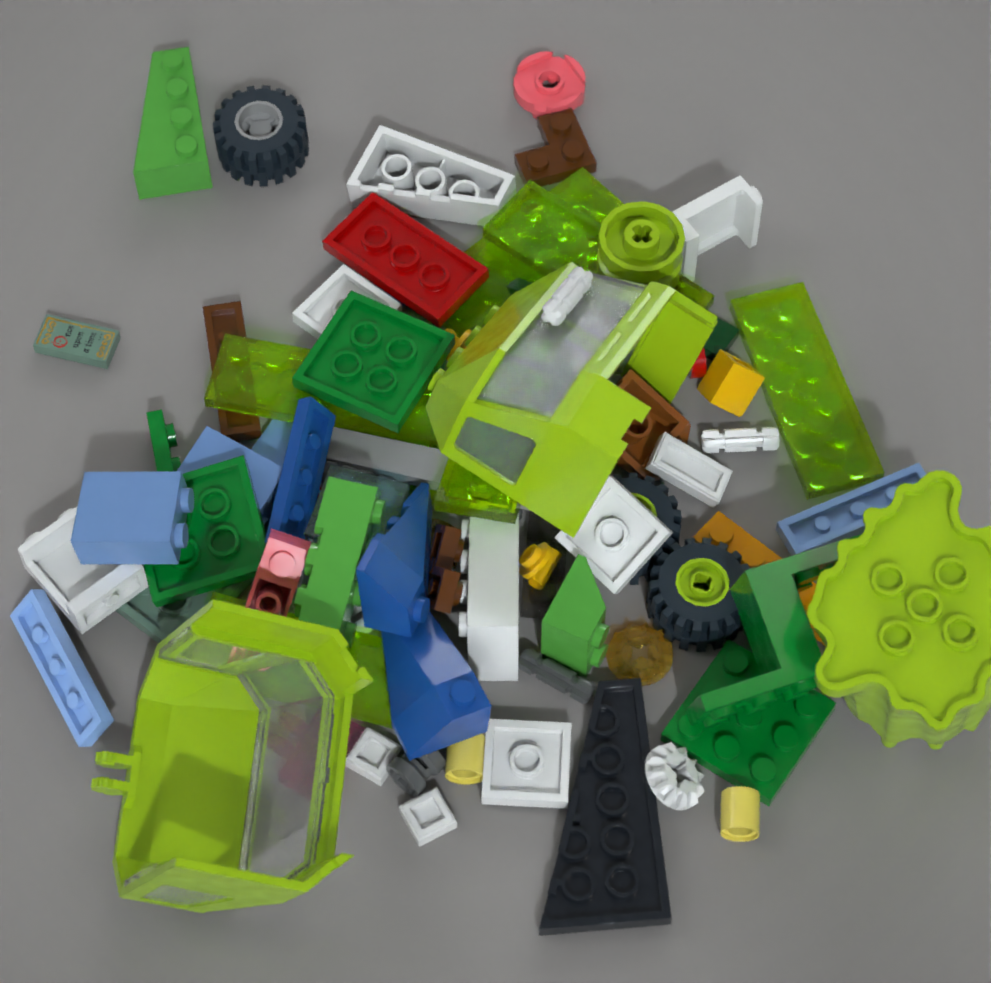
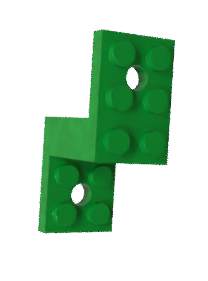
[686,533,863,728]

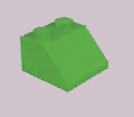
[541,554,610,678]

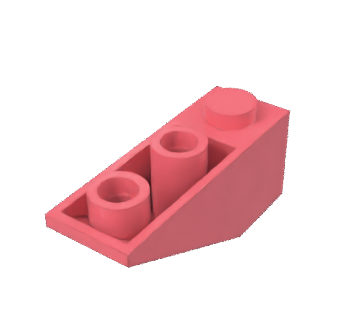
[228,528,311,669]

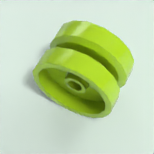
[597,201,685,289]

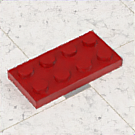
[322,192,489,328]

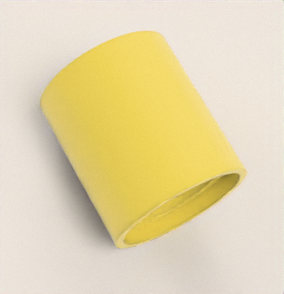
[445,734,485,785]
[720,786,760,842]

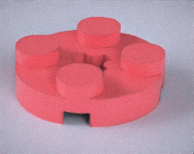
[513,51,586,120]

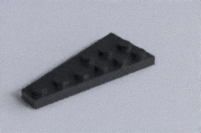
[539,678,672,936]

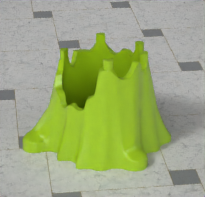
[807,470,991,750]

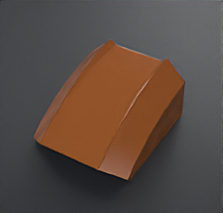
[615,369,691,481]

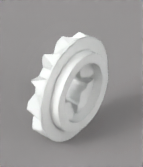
[645,742,705,810]

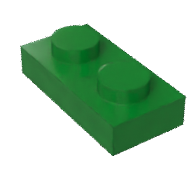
[146,409,181,472]

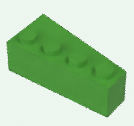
[133,47,213,200]
[294,477,386,648]

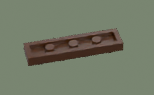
[202,301,262,442]

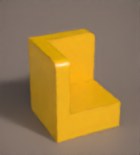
[697,349,765,417]

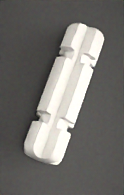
[541,267,593,326]
[701,427,780,453]

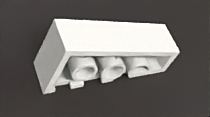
[346,125,518,229]
[459,503,519,681]

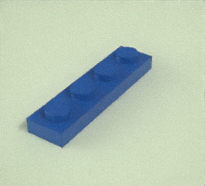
[265,396,336,543]

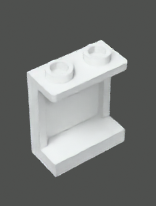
[672,175,763,287]
[18,507,149,634]

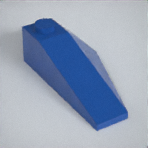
[356,482,433,638]
[381,611,492,761]

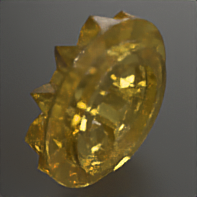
[607,622,673,686]

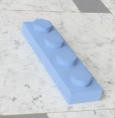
[776,463,926,556]
[10,589,114,747]

